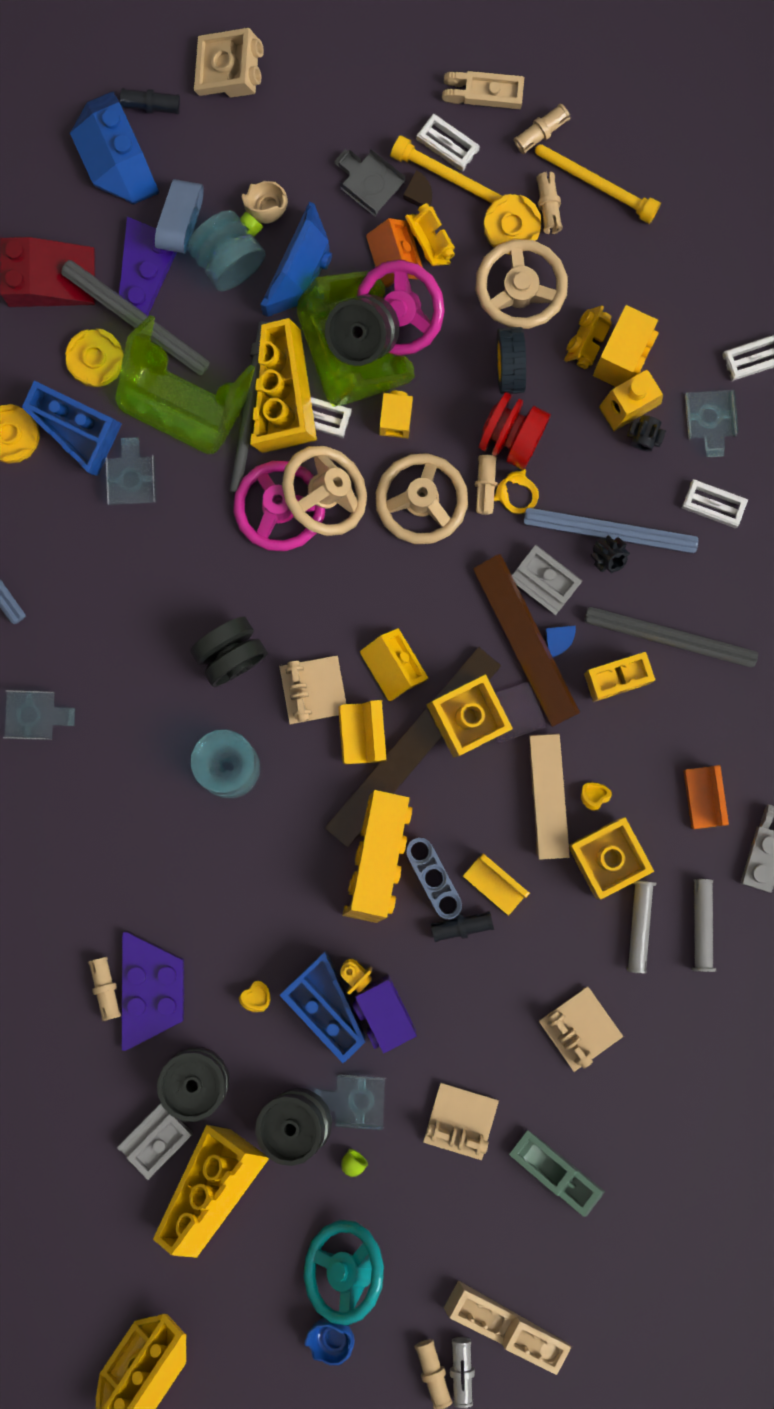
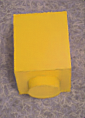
[380,390,413,439]

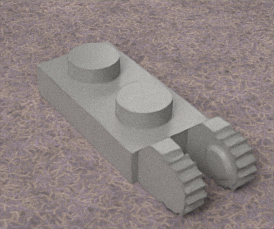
[740,804,774,893]

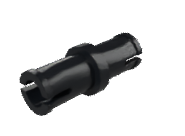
[120,88,180,114]
[431,911,494,942]

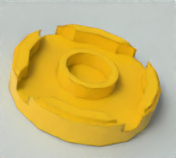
[483,194,541,255]
[65,328,124,387]
[0,404,40,464]

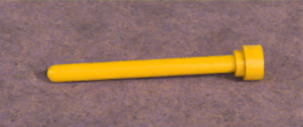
[390,135,502,204]
[535,144,661,224]

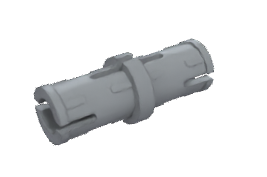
[450,1337,475,1408]

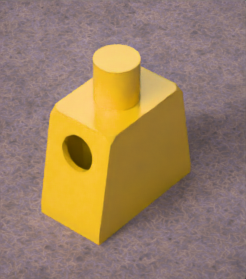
[599,370,663,431]

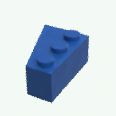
[22,380,122,476]
[280,950,366,1063]

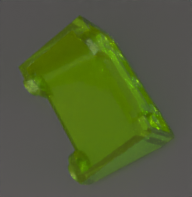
[297,270,415,407]

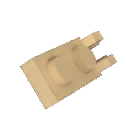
[442,71,525,109]

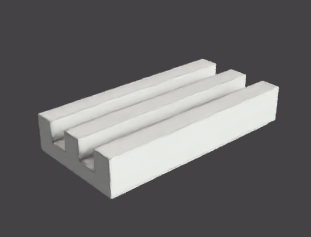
[416,113,480,172]
[722,335,774,381]
[311,397,352,438]
[681,479,748,529]

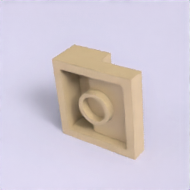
[194,28,264,98]

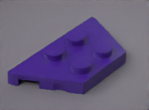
[122,932,184,1051]

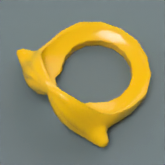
[494,469,539,514]

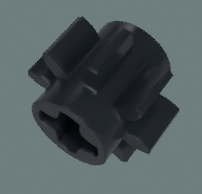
[627,415,666,452]
[591,535,630,574]

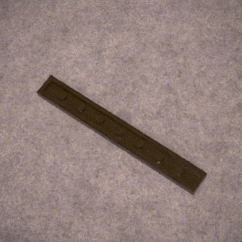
[325,647,502,847]

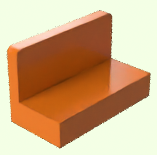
[366,218,423,288]
[683,765,729,829]

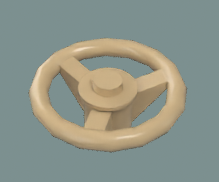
[475,239,568,329]
[282,446,367,536]
[375,453,468,544]

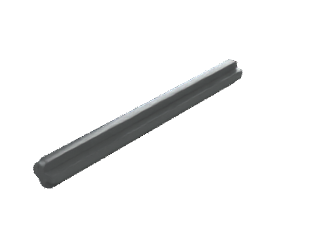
[61,260,210,375]
[584,607,758,667]

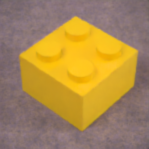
[593,305,659,387]
[426,674,513,758]
[569,817,654,900]

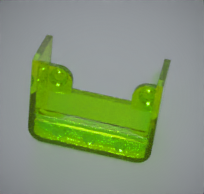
[115,315,255,454]

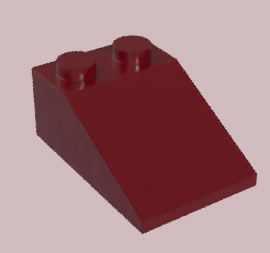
[0,237,95,307]

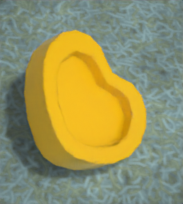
[581,783,612,811]
[239,981,271,1012]

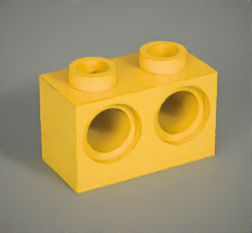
[584,652,655,702]

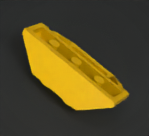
[96,1314,186,1409]

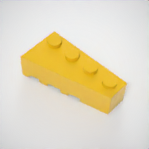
[250,318,317,453]
[342,790,412,923]
[153,1125,269,1258]

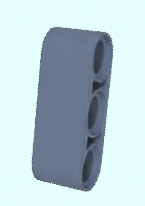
[155,179,204,254]
[406,838,462,919]

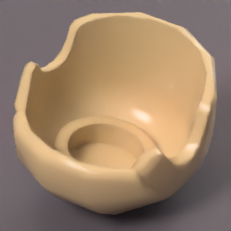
[241,181,288,224]

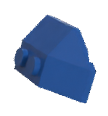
[70,91,159,205]
[260,201,332,317]

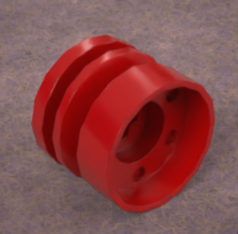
[479,392,551,470]

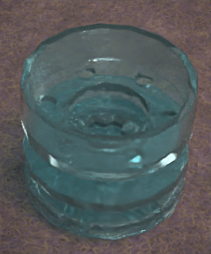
[187,210,266,291]
[191,730,260,798]

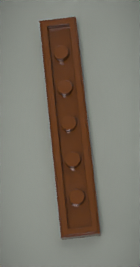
[473,554,580,727]

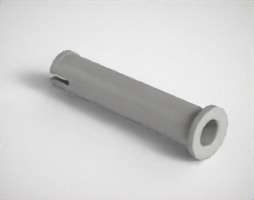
[692,879,716,972]
[627,880,657,974]

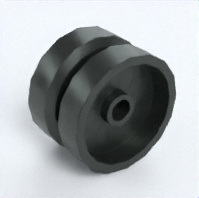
[325,294,400,366]
[190,616,268,687]
[157,1047,229,1122]
[255,1088,332,1166]

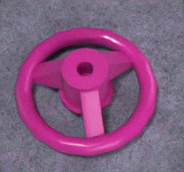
[356,260,445,356]
[233,460,325,551]

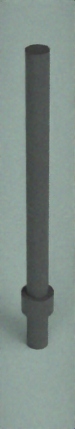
[229,321,268,494]

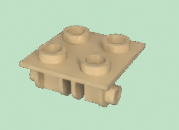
[279,655,346,724]
[539,986,623,1072]
[423,1082,499,1160]

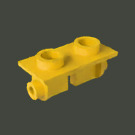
[405,204,455,266]
[564,305,612,369]
[340,959,372,995]

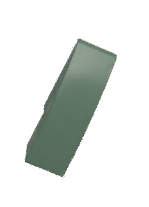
[509,1130,605,1217]

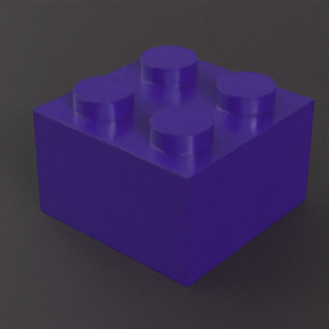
[353,975,417,1054]

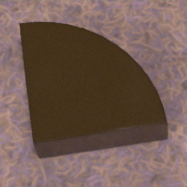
[403,170,432,207]

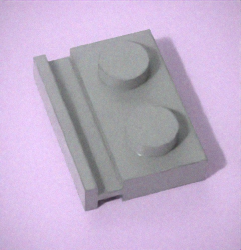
[512,545,583,615]
[117,1103,193,1180]

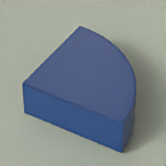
[545,626,576,658]

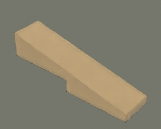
[529,733,570,860]
[444,1280,571,1375]

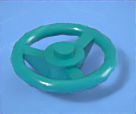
[304,1220,384,1326]

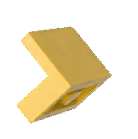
[360,628,429,701]
[338,700,386,764]
[463,853,530,916]

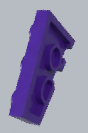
[119,217,177,316]

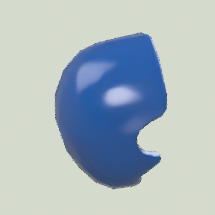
[305,1317,355,1365]

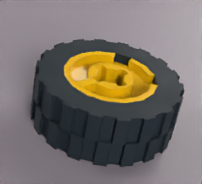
[496,327,526,394]

